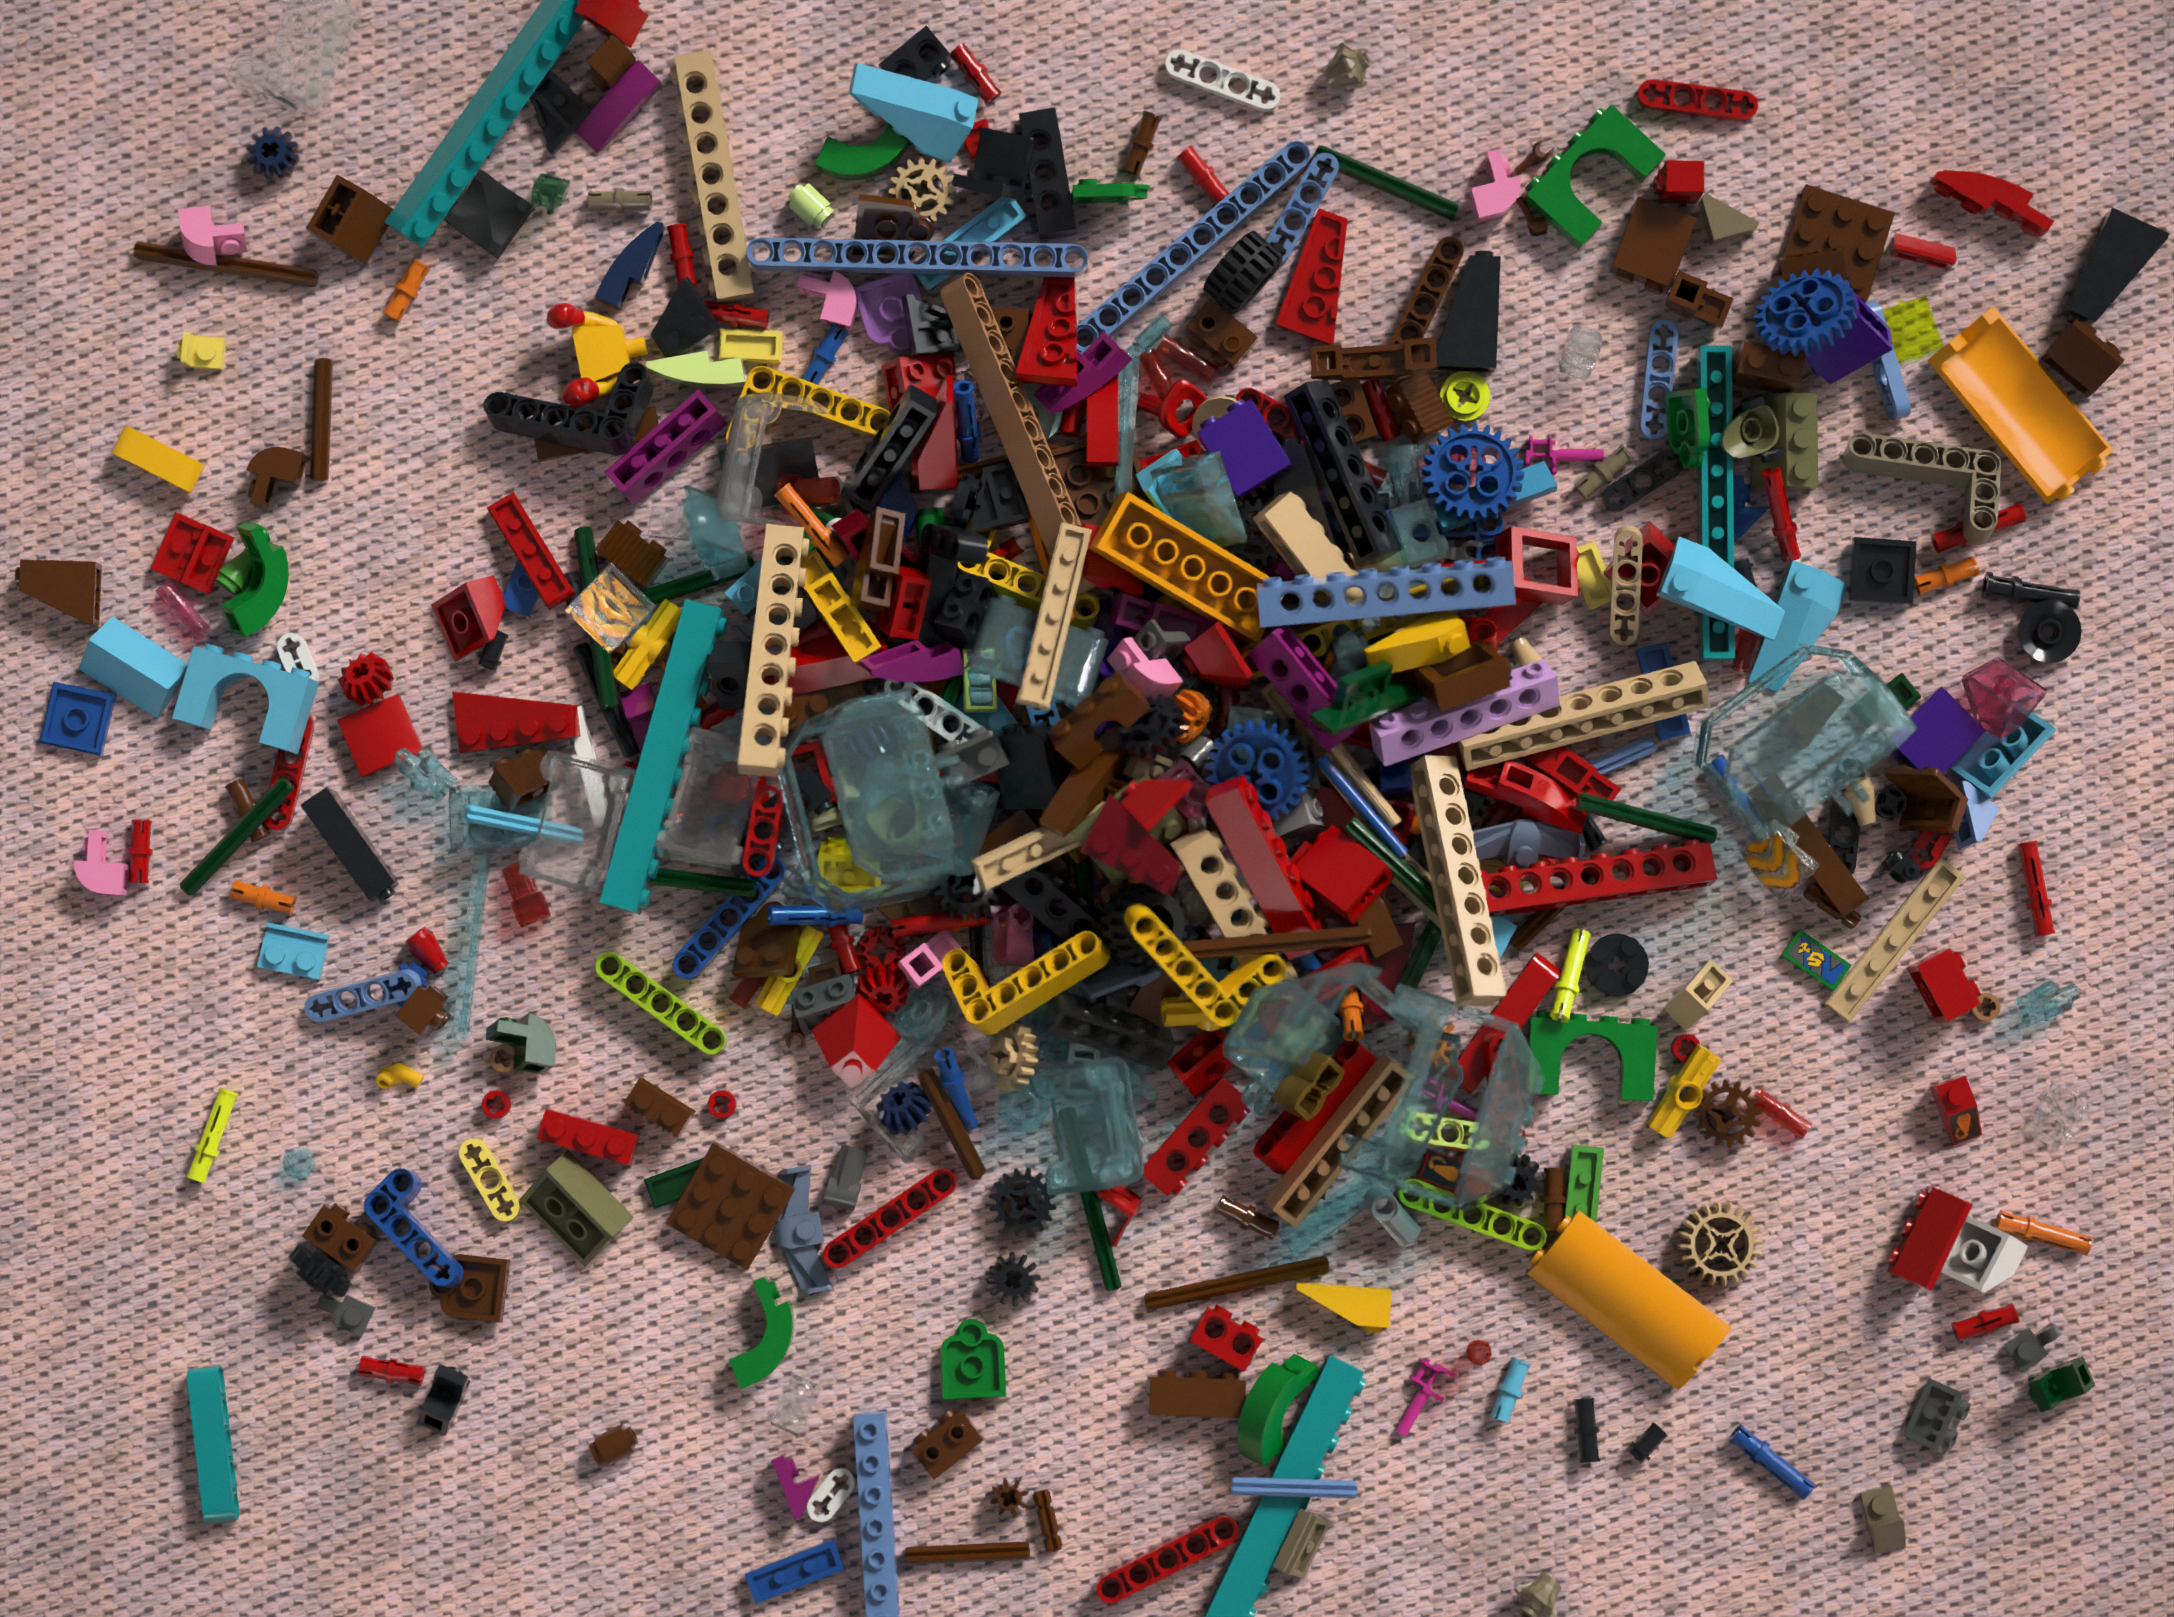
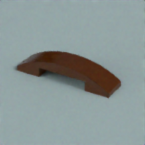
[1310,337,1437,380]

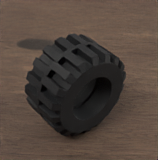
[1203,230,1283,315]
[1100,883,1189,965]

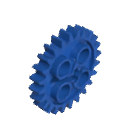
[1754,269,1858,357]
[1421,423,1525,524]
[1205,720,1309,820]

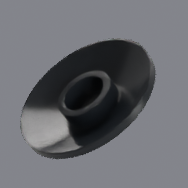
[2018,600,2082,663]

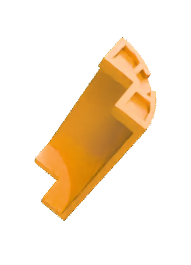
[1927,306,2114,505]
[1527,1210,1732,1390]

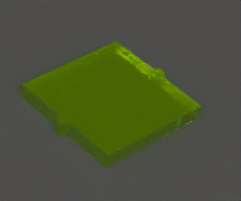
[1882,296,1944,362]

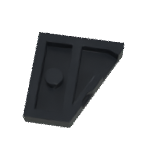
[529,69,593,155]
[650,276,721,358]
[902,294,964,356]
[970,461,1030,534]

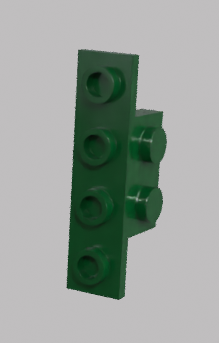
[1309,660,1422,736]

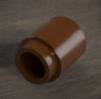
[589,1424,639,1467]

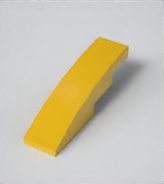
[801,549,882,664]

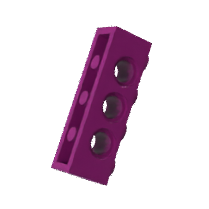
[604,389,728,506]
[1248,625,1366,752]

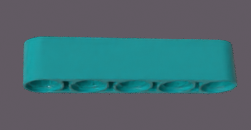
[187,1365,239,1524]

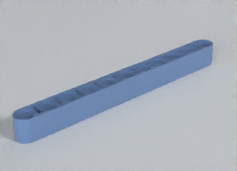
[1077,140,1311,354]
[746,237,1088,277]

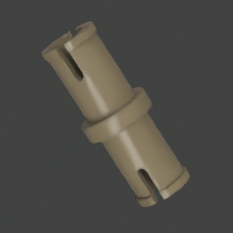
[588,188,653,213]
[1574,444,1634,500]

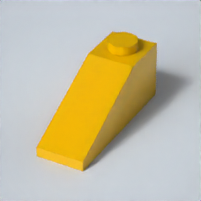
[1364,610,1470,673]
[1295,1282,1392,1333]

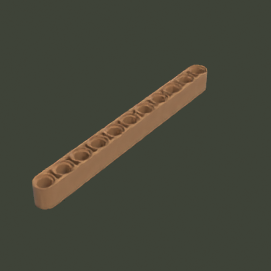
[941,273,1096,597]

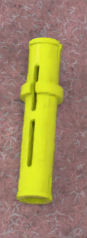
[1550,929,1591,1022]
[186,1087,239,1183]

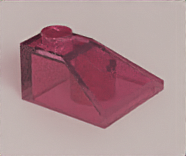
[1961,657,2048,739]

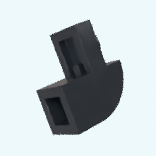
[417,1364,470,1436]

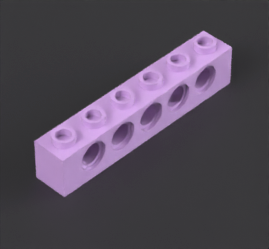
[1369,659,1560,766]

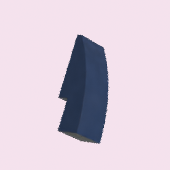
[595,221,666,311]

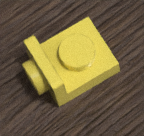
[176,332,226,370]

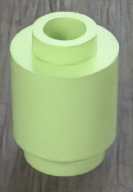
[788,184,835,230]

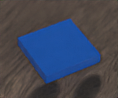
[39,681,116,756]

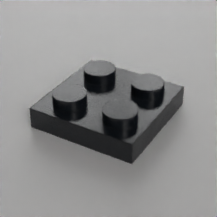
[1848,537,1917,605]

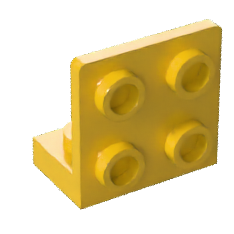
[817,836,884,894]

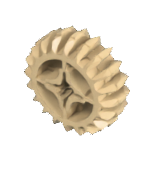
[1677,1201,1763,1287]

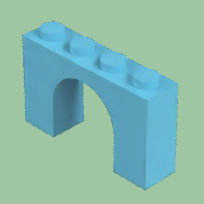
[172,643,319,754]

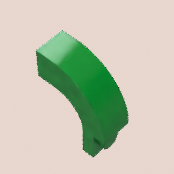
[815,123,910,180]
[220,521,289,637]
[729,1276,794,1389]
[1237,1353,1319,1467]

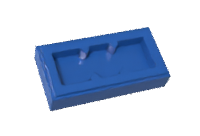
[503,560,539,618]

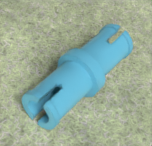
[1489,1357,1531,1424]

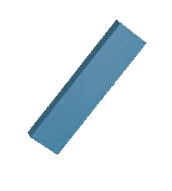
[1429,461,1558,533]

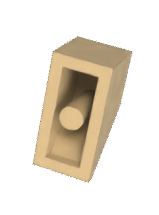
[1663,959,1733,1031]

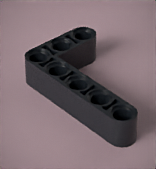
[483,362,654,455]
[904,523,988,648]

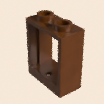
[1413,639,1512,712]

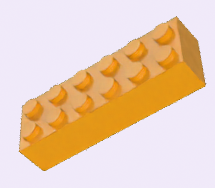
[1089,492,1285,643]

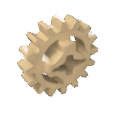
[888,157,956,224]
[986,1023,1039,1092]

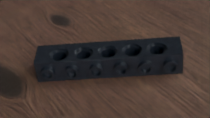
[1284,379,1403,567]

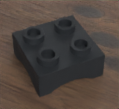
[444,169,534,259]

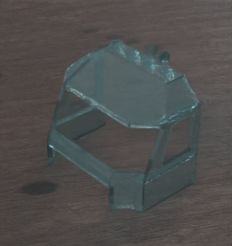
[1691,644,1917,843]
[777,688,965,916]
[1223,963,1464,1161]
[1339,983,1546,1212]

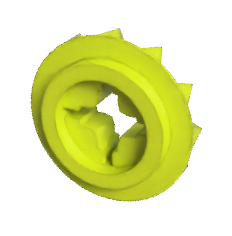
[1440,371,1490,422]

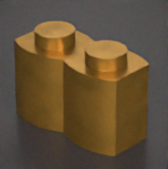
[1273,1048,1344,1121]

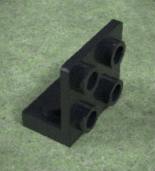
[952,128,1034,200]

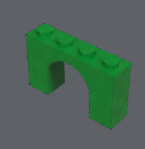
[1524,104,1666,250]
[1524,1011,1658,1102]

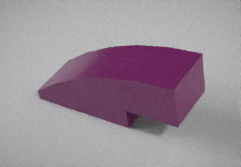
[576,60,662,154]
[1033,331,1132,414]
[1107,593,1212,643]
[859,640,964,682]

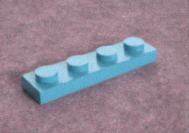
[913,197,1027,293]

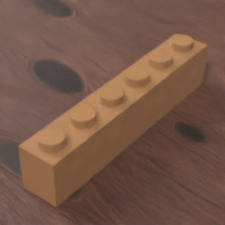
[1265,1052,1416,1228]

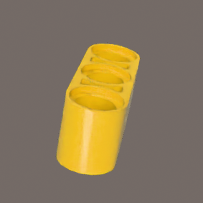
[111,425,205,493]

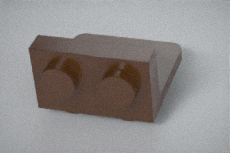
[1885,766,1968,833]

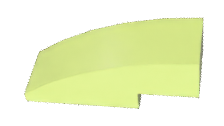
[646,351,746,389]

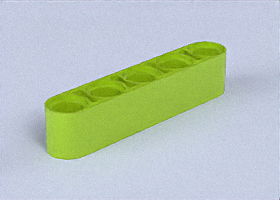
[595,952,728,1055]
[1397,1178,1547,1251]

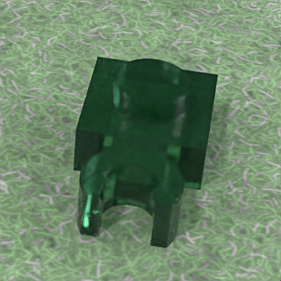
[530,173,571,215]

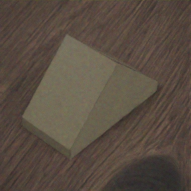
[1698,193,1759,245]

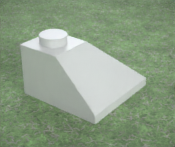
[1941,1216,2028,1293]

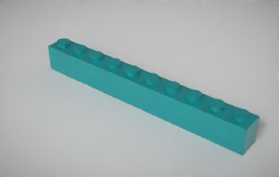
[384,0,585,248]
[1696,346,1735,662]
[599,599,728,915]
[1203,1354,1366,1617]

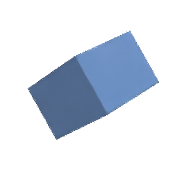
[1954,781,2000,850]

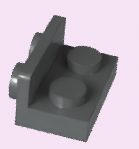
[1133,620,1191,665]
[934,726,1010,790]
[790,974,856,1036]
[1903,1378,1971,1455]

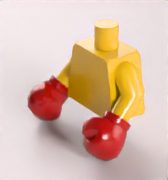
[546,303,648,407]

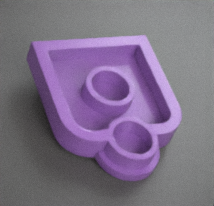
[854,274,922,355]

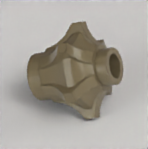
[1322,42,1371,89]
[1514,1573,1561,1617]

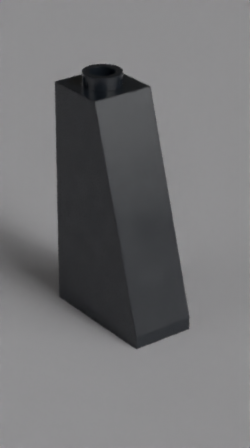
[2061,208,2170,325]
[1436,251,1501,373]
[1273,437,1347,559]
[300,787,399,903]

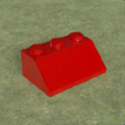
[1886,1186,1973,1291]

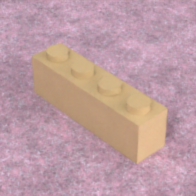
[1252,491,1363,604]

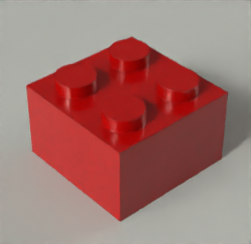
[1906,948,1981,1023]

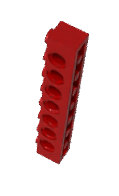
[1480,840,1717,918]

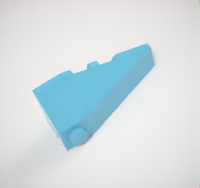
[848,63,979,163]
[1656,537,1785,641]
[1748,560,1848,692]

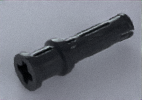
[1981,572,2080,610]

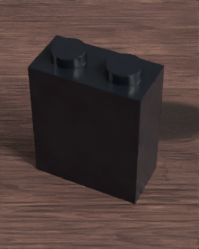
[997,722,1068,810]

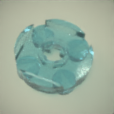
[894,983,956,1045]

